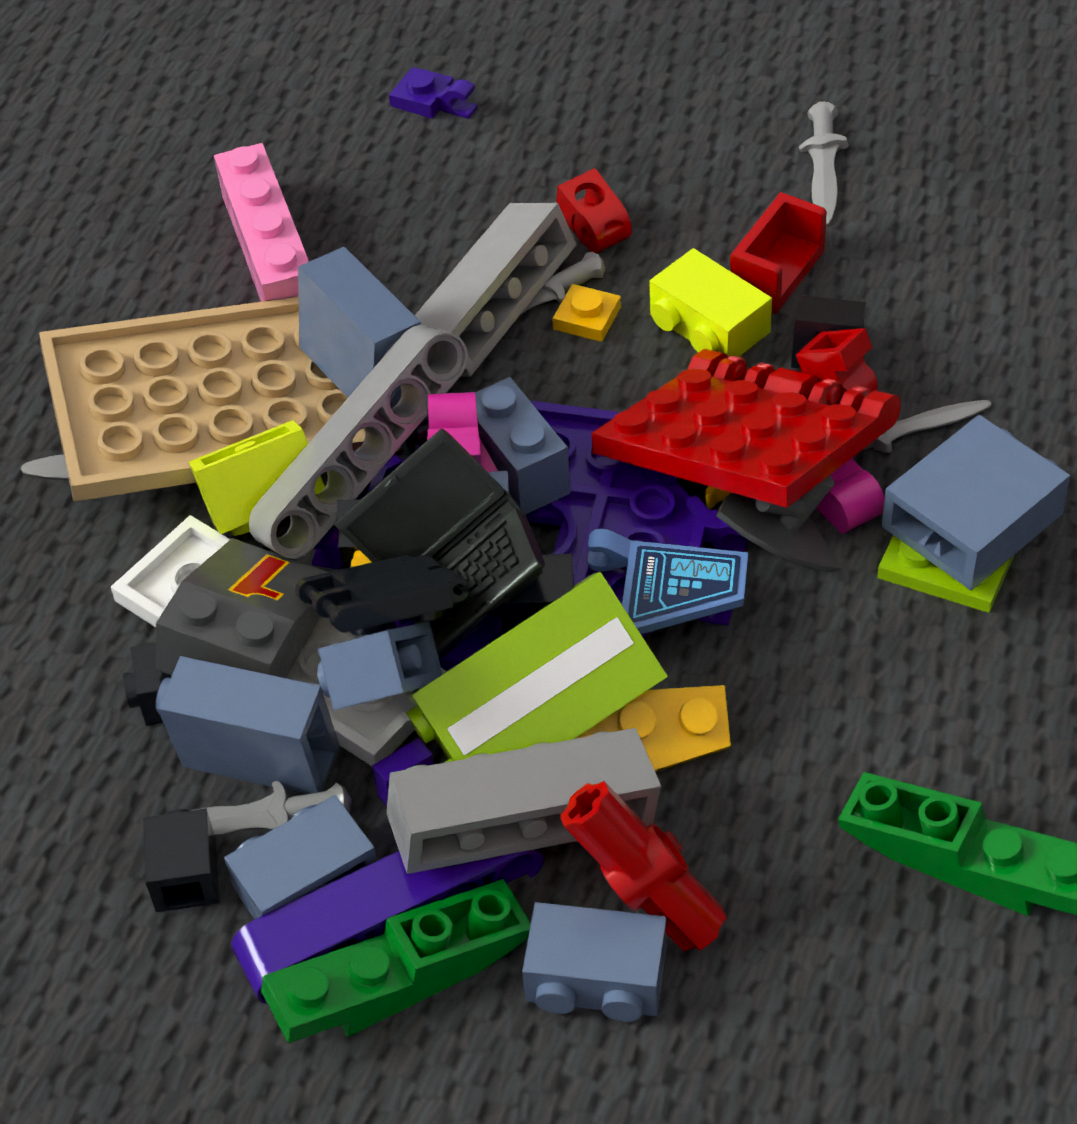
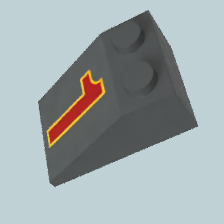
[156,538,328,678]

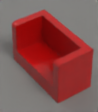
[730,192,827,314]

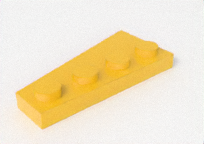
[575,685,731,772]

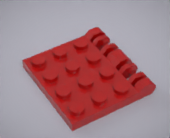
[591,349,901,508]

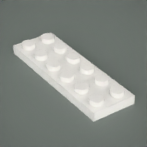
[111,515,447,766]

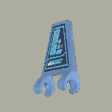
[587,529,748,634]

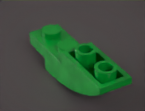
[838,772,1077,916]
[261,879,531,1044]

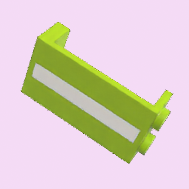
[405,572,668,763]

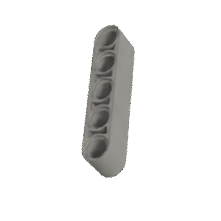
[249,325,468,559]

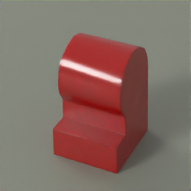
[556,168,632,254]
[796,328,878,404]

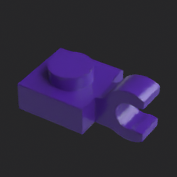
[389,67,478,119]

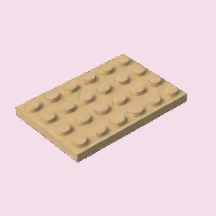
[39,296,403,501]

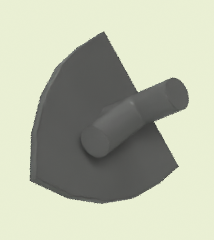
[716,475,842,572]

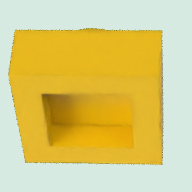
[552,284,621,342]

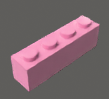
[214,143,309,302]

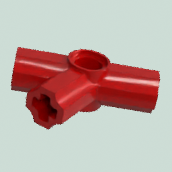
[560,781,727,952]

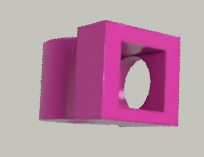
[427,392,481,465]
[816,458,885,534]

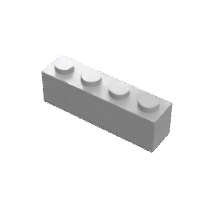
[415,203,577,377]
[386,728,661,874]

